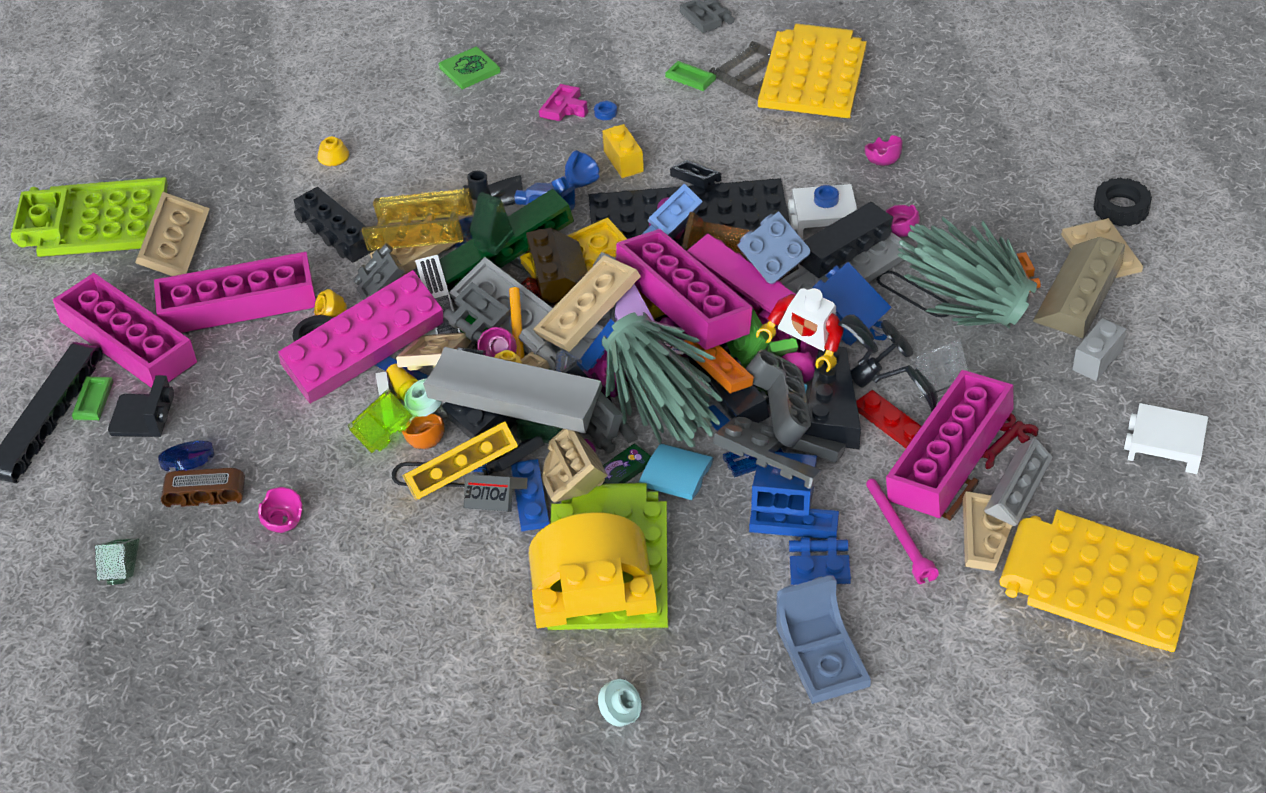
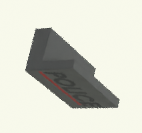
[463,474,528,512]

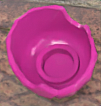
[864,135,903,166]
[886,204,920,237]
[477,327,517,357]
[781,352,816,384]
[258,487,303,533]

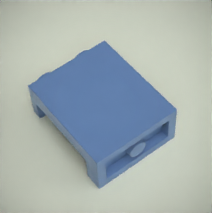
[643,184,703,239]

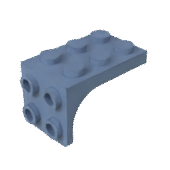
[737,211,810,284]
[776,575,871,704]

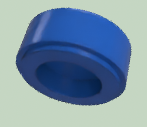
[594,101,617,120]
[814,185,839,208]

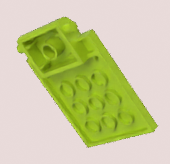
[11,177,168,257]
[547,483,668,630]

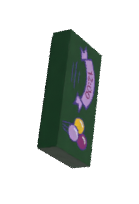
[603,443,651,484]

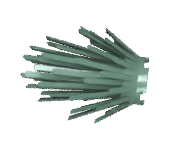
[898,216,1037,329]
[602,312,723,447]

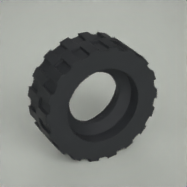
[1093,178,1152,227]

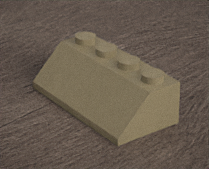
[1033,237,1125,338]

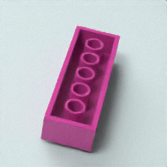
[616,229,753,350]
[687,234,819,358]
[154,252,316,333]
[278,270,443,404]
[53,273,197,388]
[886,370,1014,518]

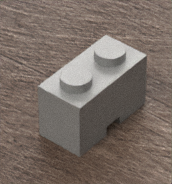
[1072,318,1126,381]

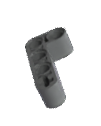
[745,350,811,447]

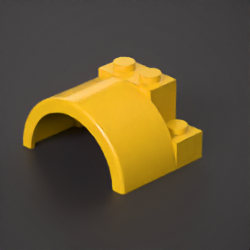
[528,512,657,628]

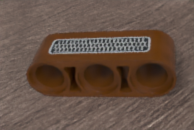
[161,468,245,507]

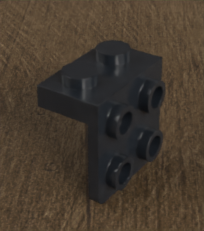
[108,375,174,437]

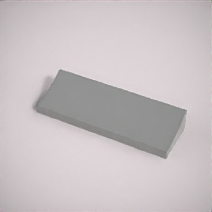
[423,347,602,433]

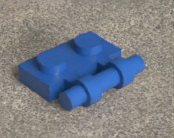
[789,537,851,585]

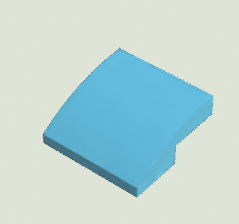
[639,444,713,500]

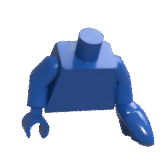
[515,150,600,211]

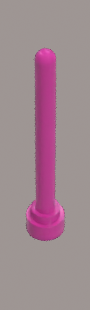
[866,478,939,584]

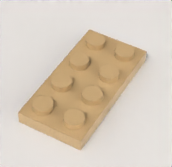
[136,192,209,276]
[533,255,641,352]

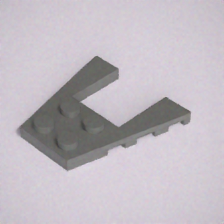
[713,417,846,489]

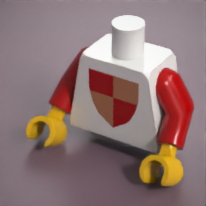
[756,288,844,372]

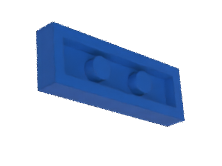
[511,459,549,532]
[749,509,839,539]

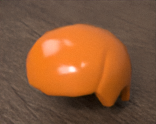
[402,414,445,450]

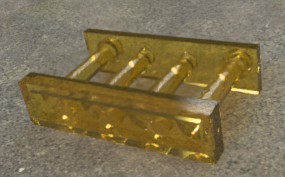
[361,189,475,251]

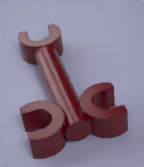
[981,413,1038,469]

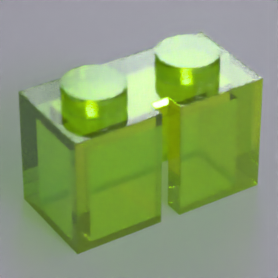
[347,389,413,453]

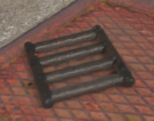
[709,41,772,101]

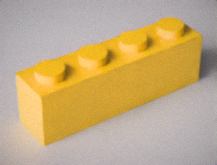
[402,422,518,500]

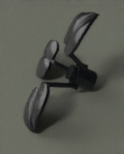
[412,170,523,237]
[838,314,938,412]

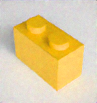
[602,124,644,178]

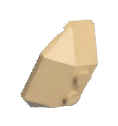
[541,429,608,503]

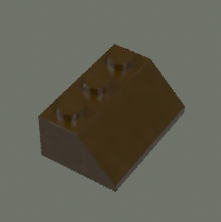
[526,228,588,305]

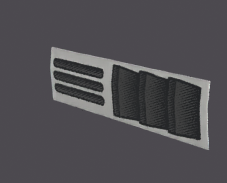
[415,255,460,334]

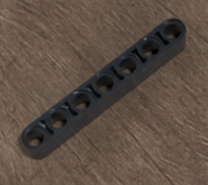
[0,342,103,484]

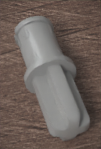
[519,327,565,371]

